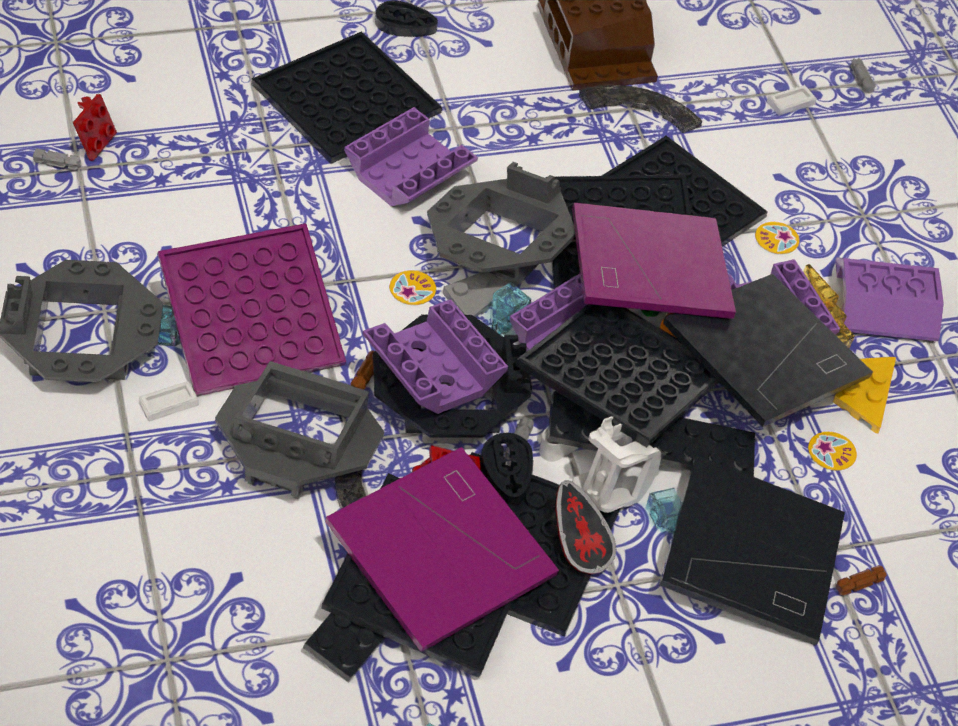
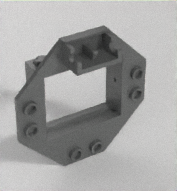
[427,162,576,284]
[0,260,163,382]
[215,361,384,499]

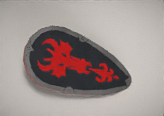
[555,480,617,574]

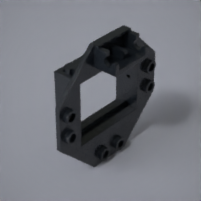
[372,314,532,438]

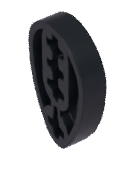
[375,0,438,37]
[481,433,533,504]

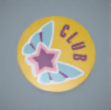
[755,222,799,254]
[389,270,436,305]
[808,432,857,471]

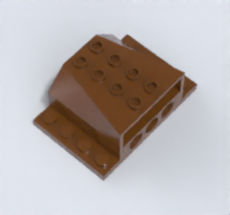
[537,0,658,91]

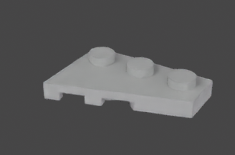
[443,272,518,317]

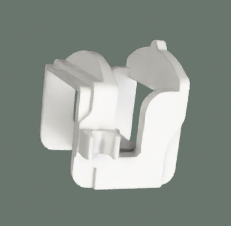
[572,416,661,513]

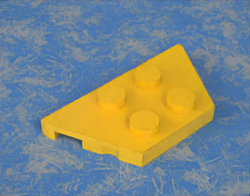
[833,357,896,433]

